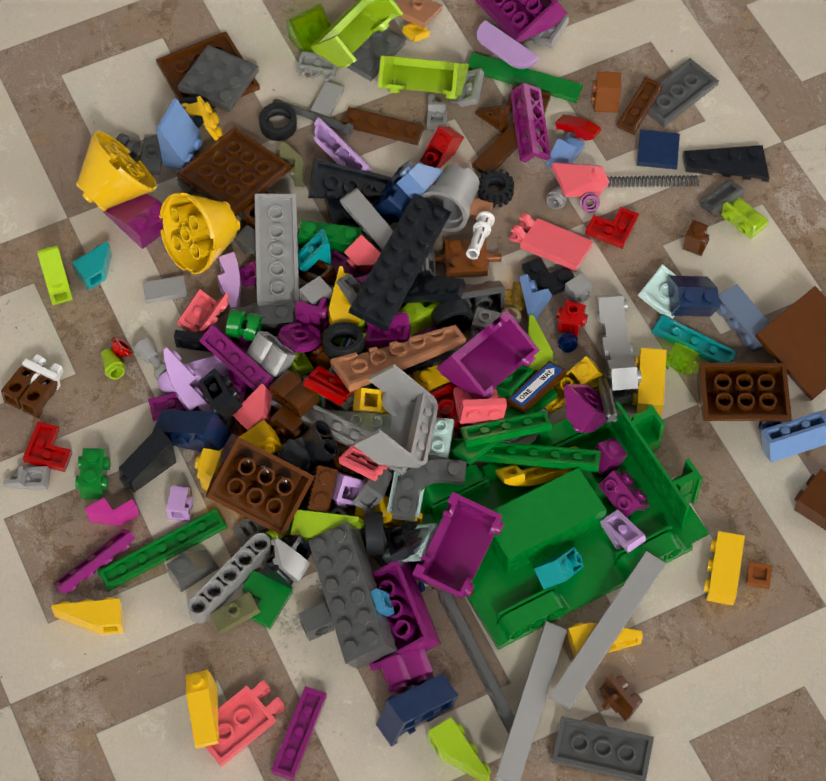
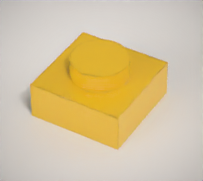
[402,23,430,42]

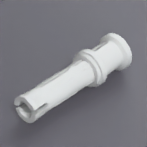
[466,211,495,260]

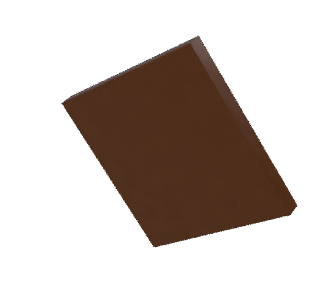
[156,31,260,117]
[177,127,292,216]
[755,286,826,401]

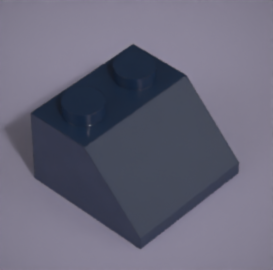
[667,275,720,317]

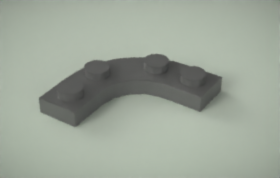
[392,459,467,521]

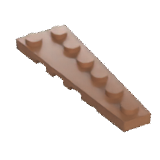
[330,325,466,392]

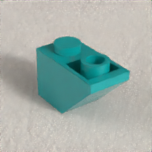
[72,242,112,290]
[534,546,584,589]

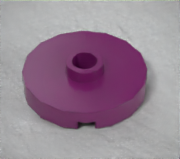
[278,322,321,353]

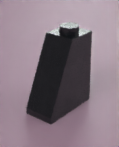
[119,427,177,493]

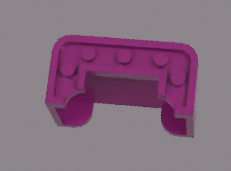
[436,310,540,399]
[412,492,504,599]

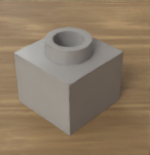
[564,273,592,303]

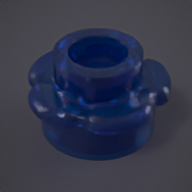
[558,333,578,353]

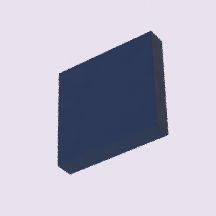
[637,129,680,170]

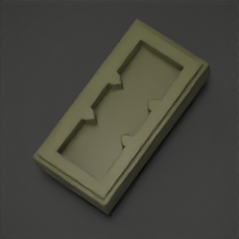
[210,591,261,634]

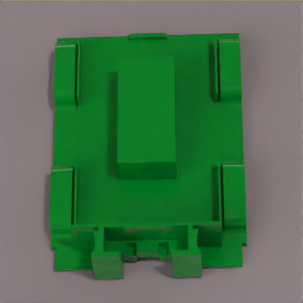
[420,401,709,650]

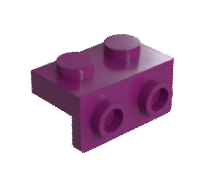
[295,297,330,337]
[365,312,412,347]
[598,471,650,518]

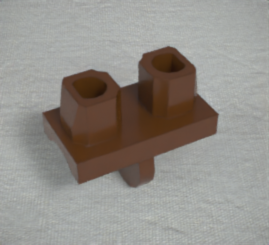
[599,674,642,721]

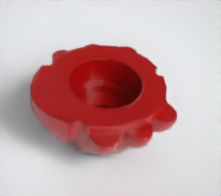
[111,337,133,357]

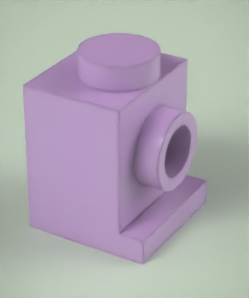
[332,472,364,508]
[166,485,193,522]

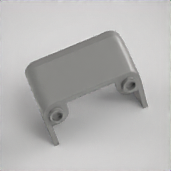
[353,364,438,468]

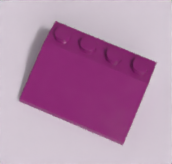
[476,0,568,43]
[369,560,441,671]

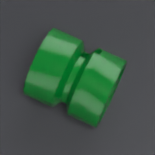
[226,309,262,341]

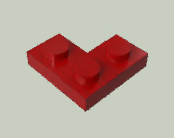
[585,207,639,249]
[22,421,72,472]

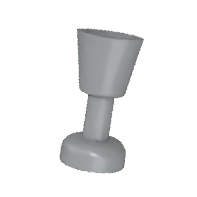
[133,338,167,381]

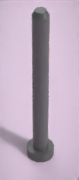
[273,99,354,137]

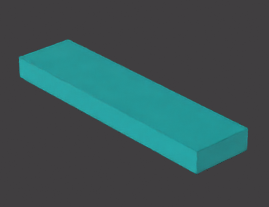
[652,314,737,363]

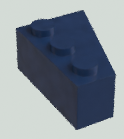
[373,161,414,225]
[152,410,233,452]
[376,674,459,747]

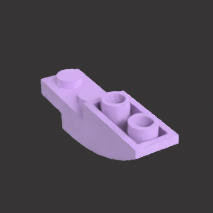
[163,347,219,417]

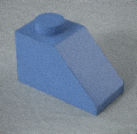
[397,163,443,199]

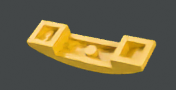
[495,446,579,486]

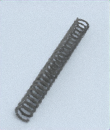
[607,175,699,188]

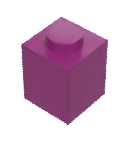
[595,438,627,476]

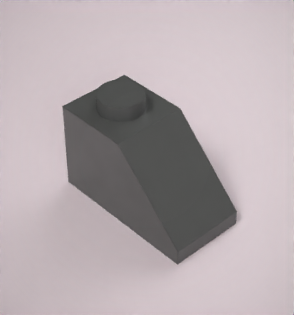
[166,550,219,592]

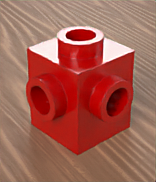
[556,300,588,337]

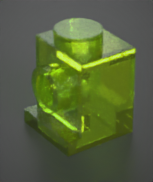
[666,342,700,376]

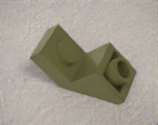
[276,142,304,187]

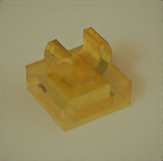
[505,282,525,311]

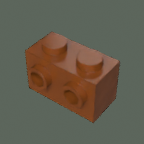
[591,71,621,113]

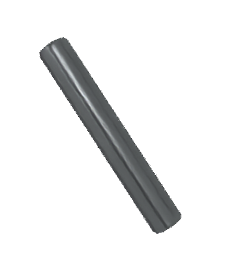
[597,376,618,423]

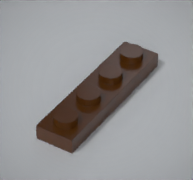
[342,107,424,146]

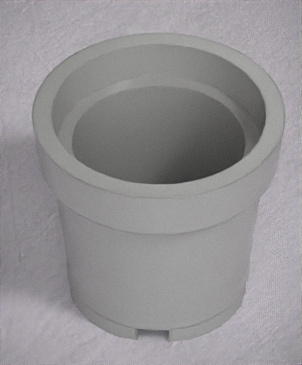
[421,164,480,232]

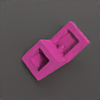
[85,498,139,527]

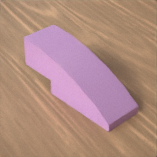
[217,252,241,309]

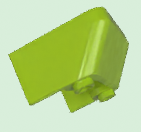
[310,0,403,68]
[378,56,469,99]

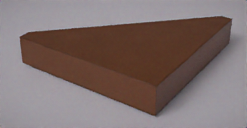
[475,105,509,133]

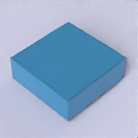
[370,588,394,617]

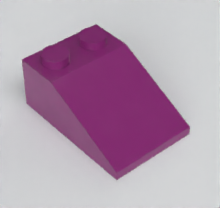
[103,194,163,249]

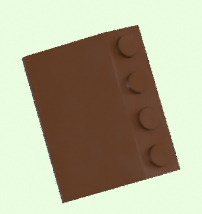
[697,363,792,421]
[205,433,315,536]

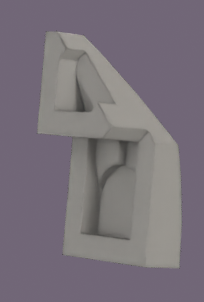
[427,94,448,130]
[3,465,51,490]
[271,538,310,582]

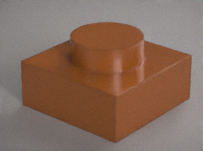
[746,562,772,589]

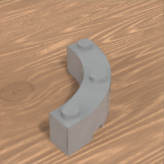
[595,294,641,390]

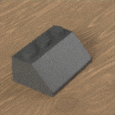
[439,281,505,320]

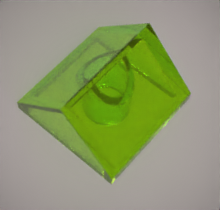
[287,3,331,53]

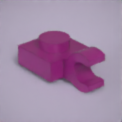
[322,249,357,278]

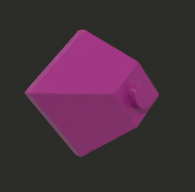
[564,384,607,433]

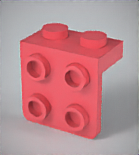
[176,289,230,334]
[453,387,507,424]

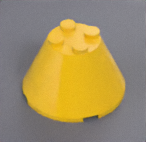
[76,130,157,211]
[159,192,240,275]

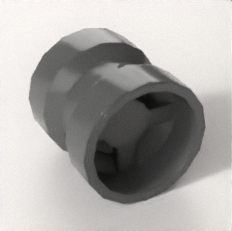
[116,133,141,159]

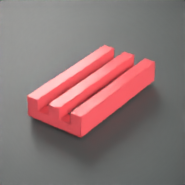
[339,445,388,481]

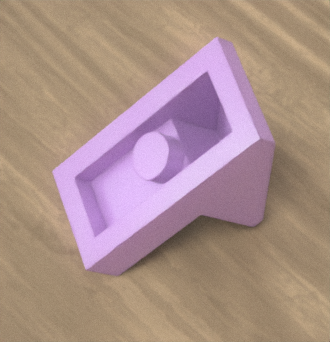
[600,510,646,552]

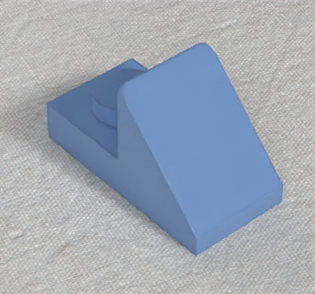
[546,134,585,168]
[519,274,552,320]

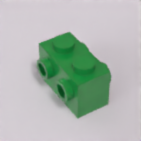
[75,448,111,500]

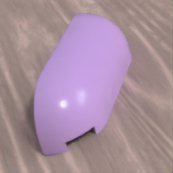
[477,20,539,69]
[314,117,372,172]
[158,355,230,394]

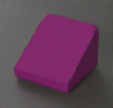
[239,260,256,287]

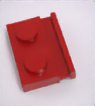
[303,366,354,406]

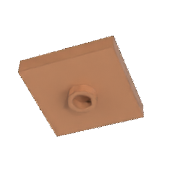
[396,0,443,28]

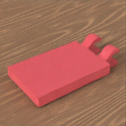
[509,213,593,271]
[205,680,286,767]

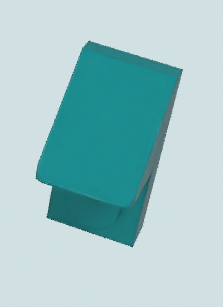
[298,229,331,272]

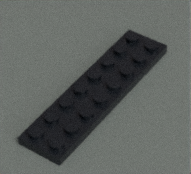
[348,194,451,332]

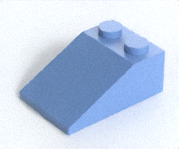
[156,99,203,171]

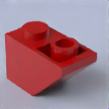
[420,127,464,169]

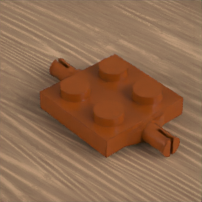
[434,239,502,277]

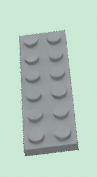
[254,194,299,310]

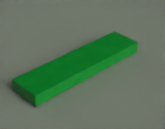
[461,410,552,448]

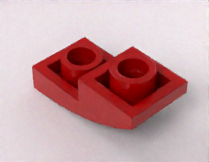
[555,115,601,141]

